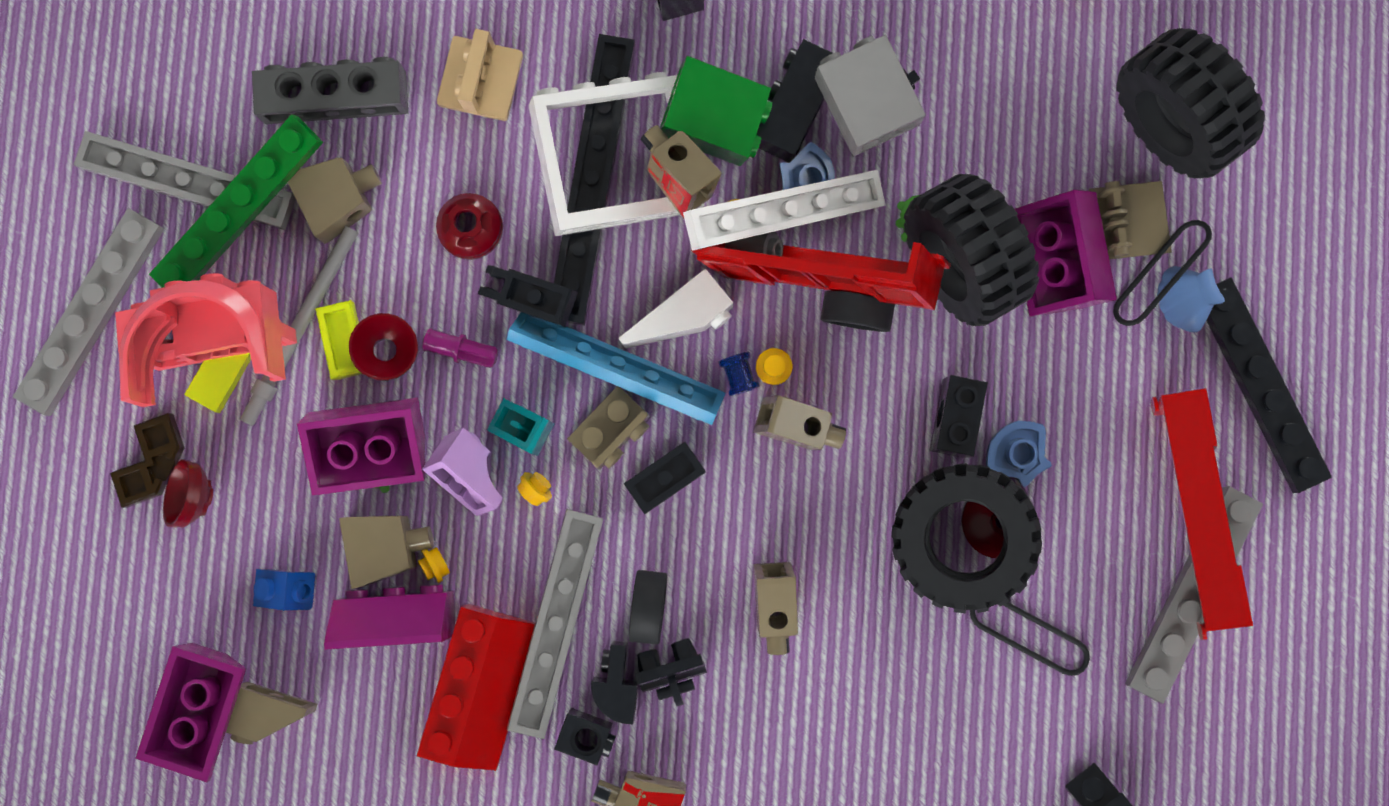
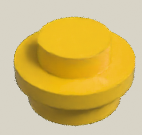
[756,348,793,385]
[517,472,552,506]
[418,547,450,584]

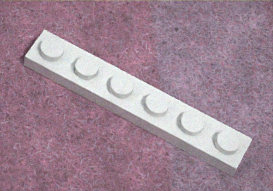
[683,170,886,251]

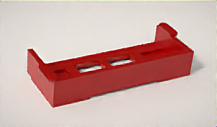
[691,242,951,310]
[1151,388,1253,640]

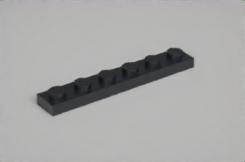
[1206,277,1332,493]

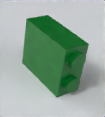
[660,56,772,166]

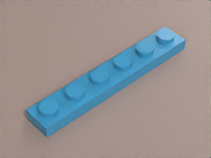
[507,312,726,425]

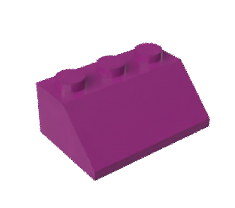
[1015,190,1117,317]
[297,397,425,496]
[324,584,455,650]
[135,643,246,783]

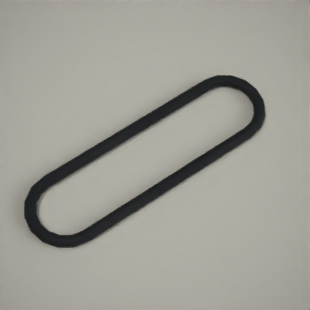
[1113,220,1212,326]
[970,602,1090,676]

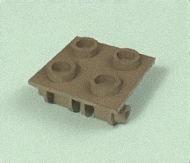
[1089,181,1172,260]

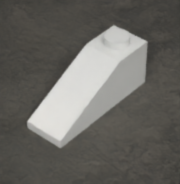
[618,269,733,349]

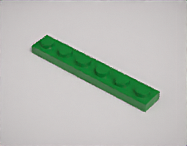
[149,114,324,288]

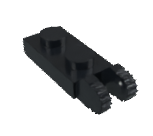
[478,265,578,327]

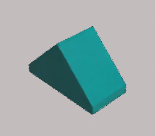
[487,398,554,456]

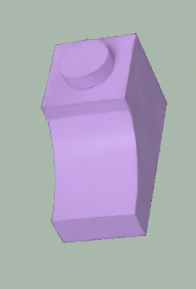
[422,428,503,516]

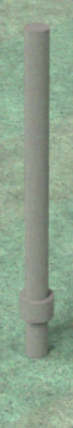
[240,226,358,426]

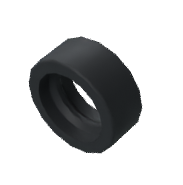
[820,290,895,332]
[629,570,667,645]

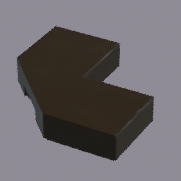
[110,413,185,508]

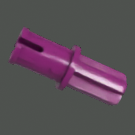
[422,328,498,368]

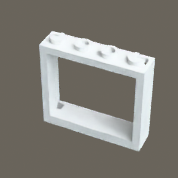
[528,72,705,236]

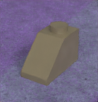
[226,681,318,745]

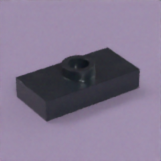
[624,442,706,514]

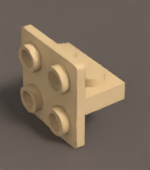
[437,29,523,121]

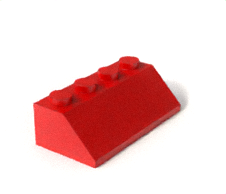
[417,604,535,771]

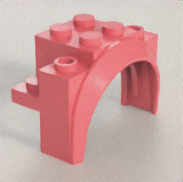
[115,273,297,407]

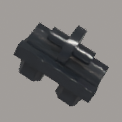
[635,638,707,707]

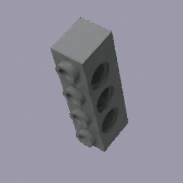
[252,57,409,124]

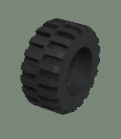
[1116,28,1265,179]
[904,174,1039,326]
[891,463,1042,614]

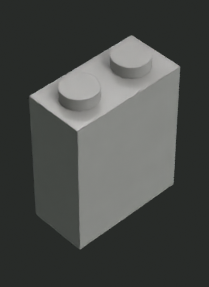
[815,35,926,157]

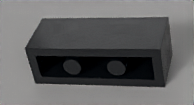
[756,39,832,163]

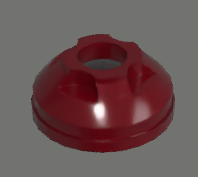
[436,193,503,260]
[349,313,418,381]
[163,459,213,528]

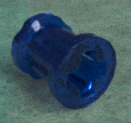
[718,352,760,397]

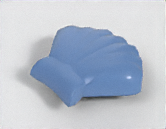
[779,142,835,190]
[1157,266,1225,333]
[986,421,1052,488]

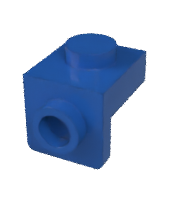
[253,569,316,611]

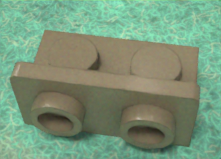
[567,386,650,470]

